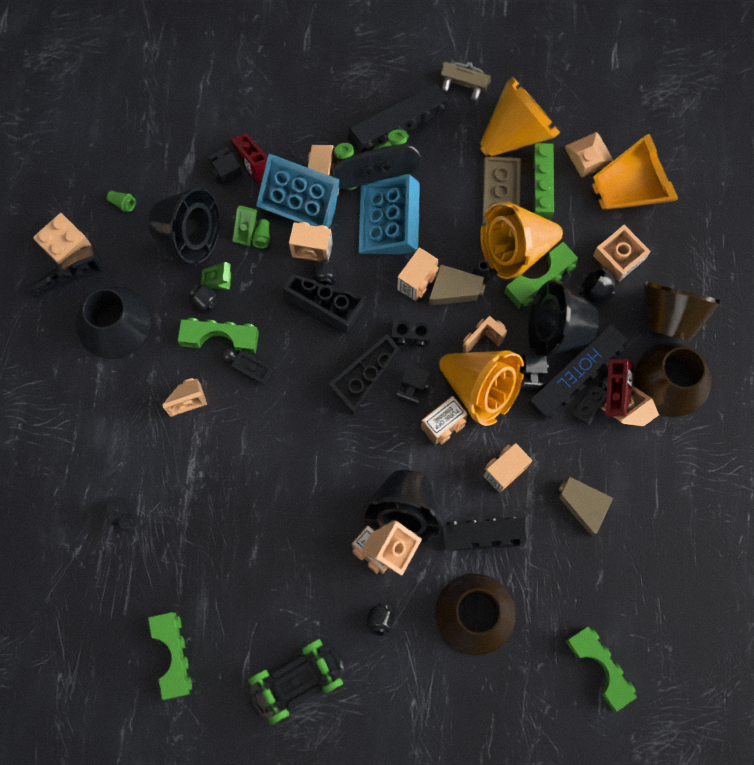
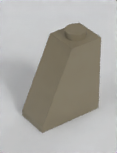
[429,265,486,305]
[558,477,613,536]

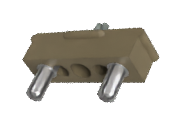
[441,62,491,100]

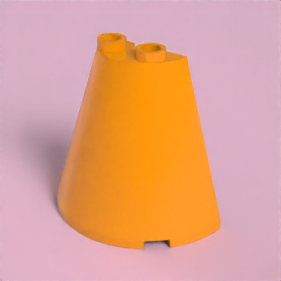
[592,134,678,210]

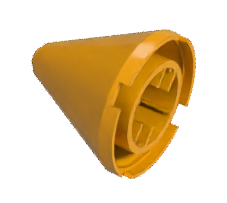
[480,77,560,157]
[480,202,563,279]
[439,350,524,426]

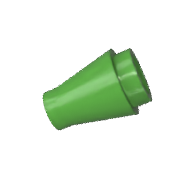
[107,191,136,212]
[252,219,270,248]

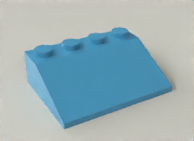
[256,154,339,227]
[359,174,420,254]

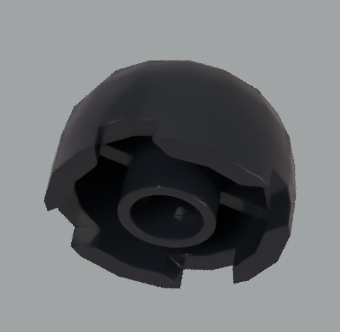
[579,265,615,304]

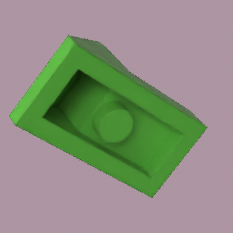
[233,205,258,246]
[201,262,231,290]

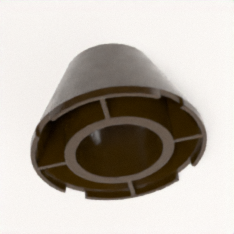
[644,281,722,341]
[634,342,712,417]
[435,574,516,655]

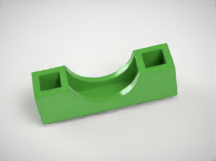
[532,143,554,221]
[504,242,578,309]
[178,318,259,354]
[149,612,192,700]
[565,627,637,712]

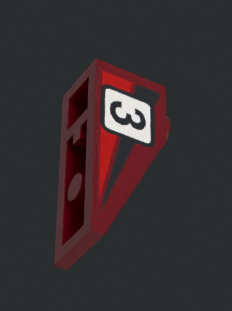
[231,133,268,184]
[605,359,634,417]

